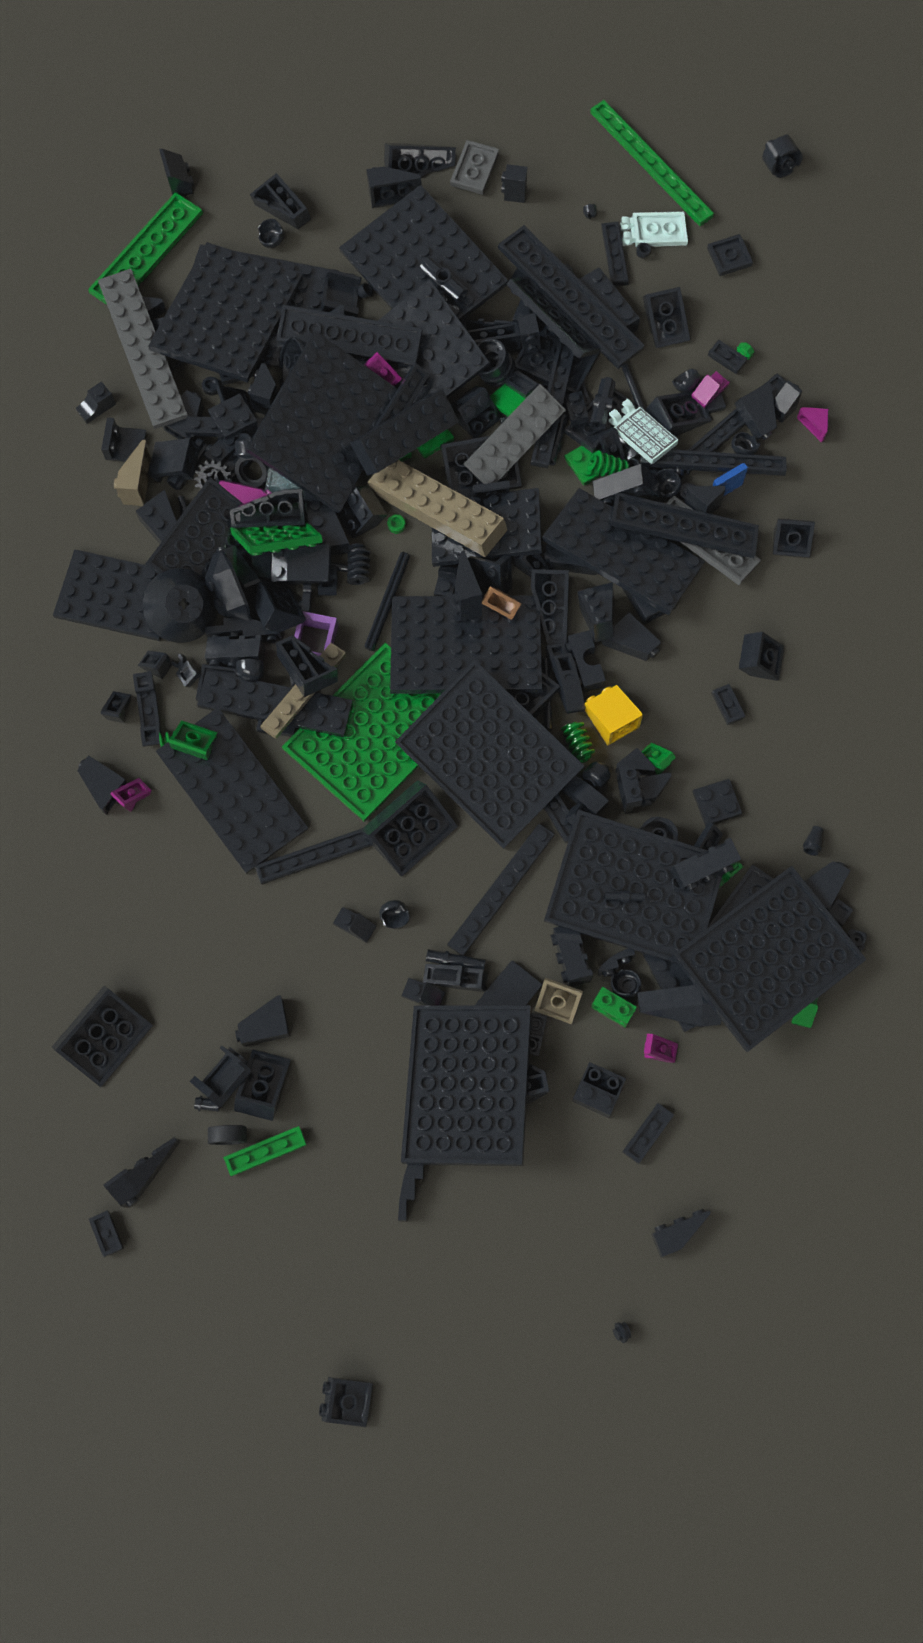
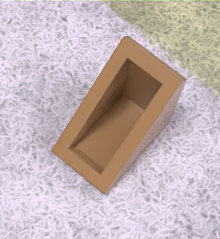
[482,586,521,620]

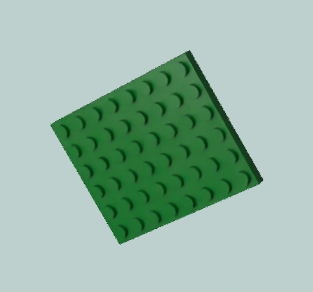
[282,643,441,822]

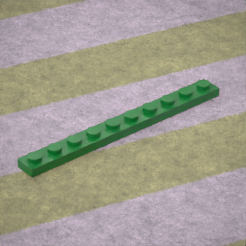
[590,100,714,226]

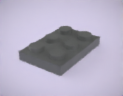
[450,140,499,195]

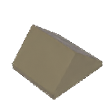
[534,978,583,1024]

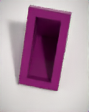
[797,407,828,443]

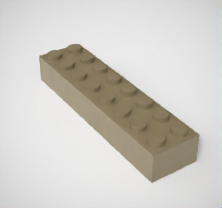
[368,460,507,557]

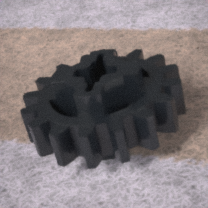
[194,459,234,491]

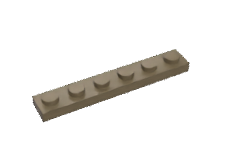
[261,643,346,739]

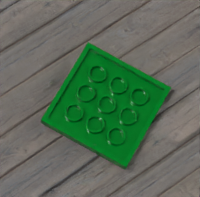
[230,521,322,555]

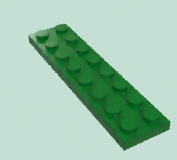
[88,192,203,305]

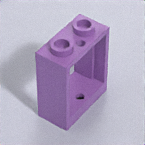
[294,612,338,656]

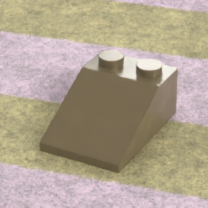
[114,440,152,506]

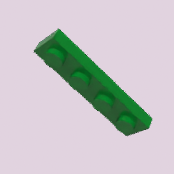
[223,1126,307,1177]

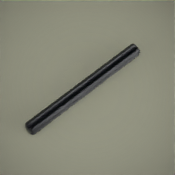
[364,552,410,651]

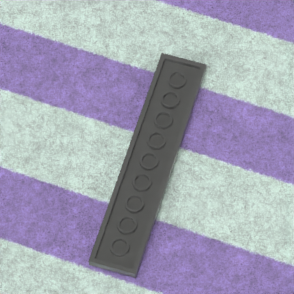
[98,269,188,430]

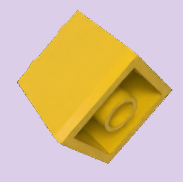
[585,685,643,746]

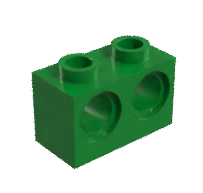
[591,987,637,1028]

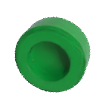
[387,514,406,534]

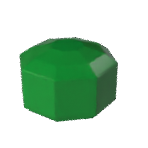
[736,343,754,360]

